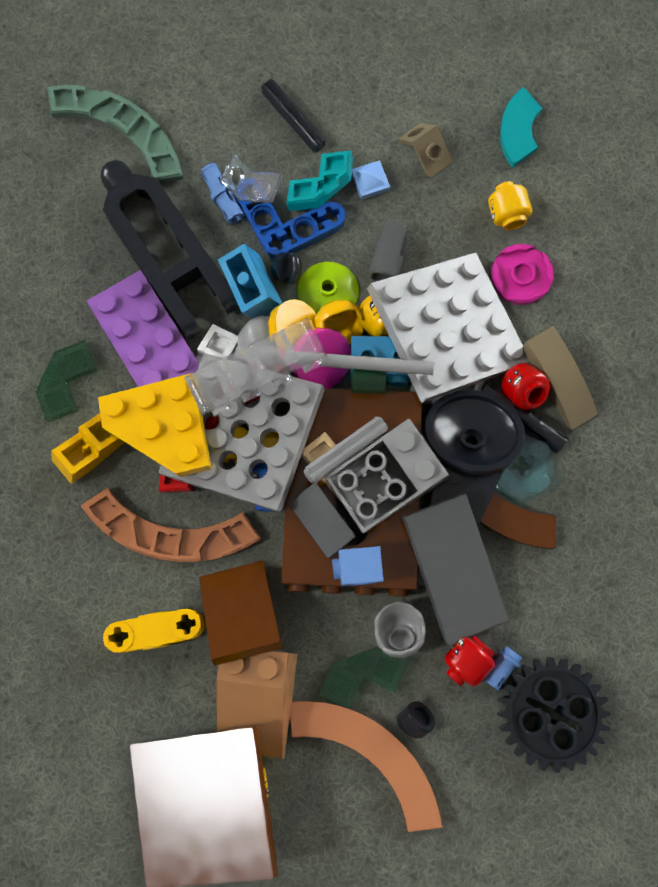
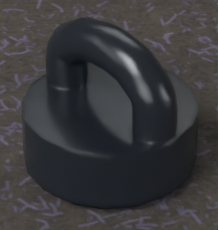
[271,252,302,284]
[396,701,435,738]

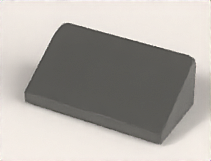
[289,483,355,558]

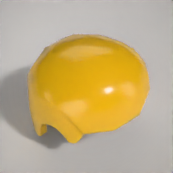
[315,300,363,345]

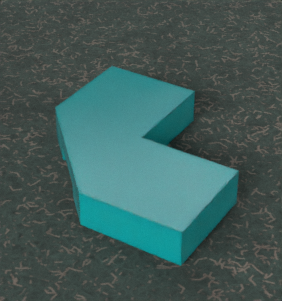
[286,150,353,211]

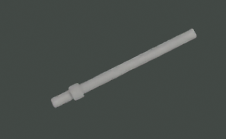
[235,345,435,375]

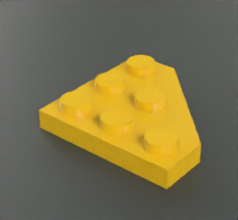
[98,373,212,477]

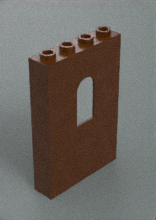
[281,388,422,597]

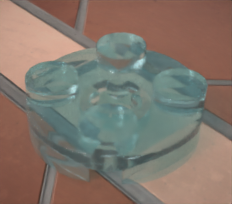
[497,435,555,500]

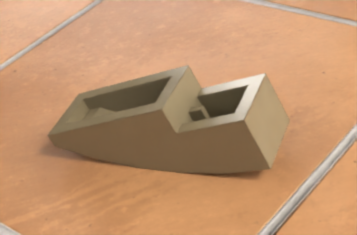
[522,326,598,431]

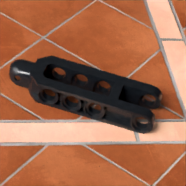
[100,160,239,340]

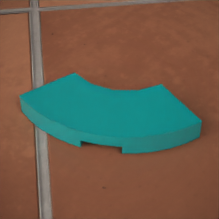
[500,87,542,168]

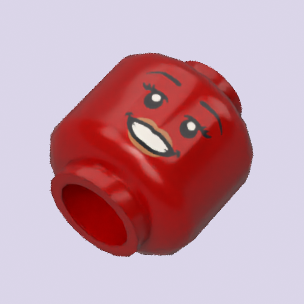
[501,363,550,410]
[444,635,495,687]

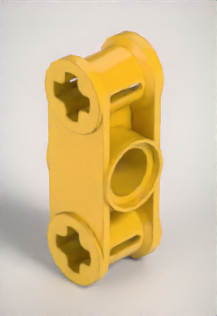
[103,609,205,652]

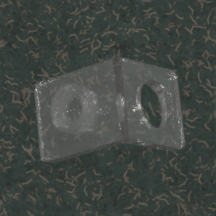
[221,155,282,203]

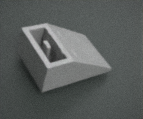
[325,419,449,533]

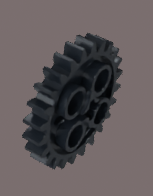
[496,657,611,773]

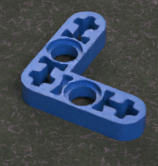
[235,178,345,259]

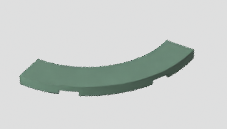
[47,85,184,183]

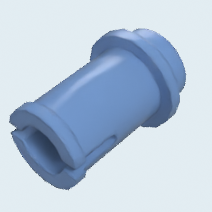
[484,646,522,692]

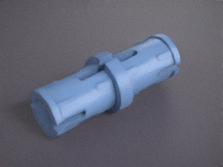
[200,163,245,225]

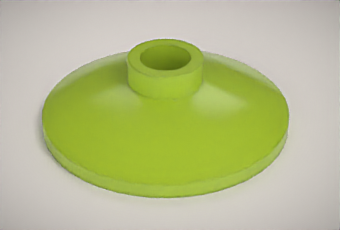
[297,262,359,315]

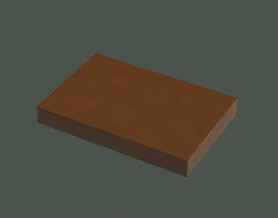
[199,560,282,666]

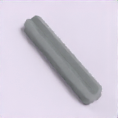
[303,417,388,484]

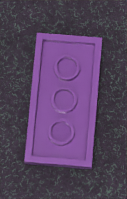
[87,270,200,387]

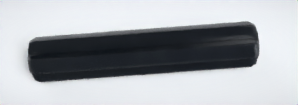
[261,79,326,153]

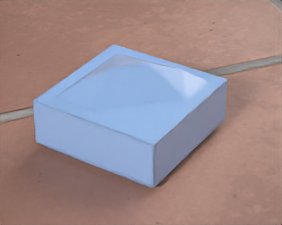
[352,160,390,201]

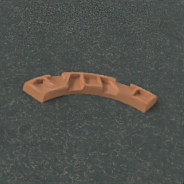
[81,488,262,563]
[290,701,443,832]

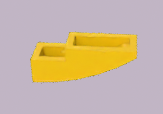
[51,413,124,484]

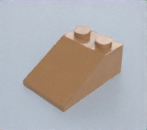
[217,651,298,759]

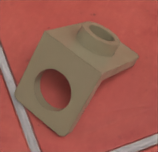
[398,123,453,177]

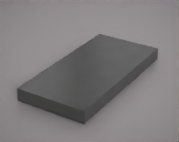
[402,493,509,645]

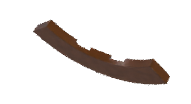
[426,416,556,550]

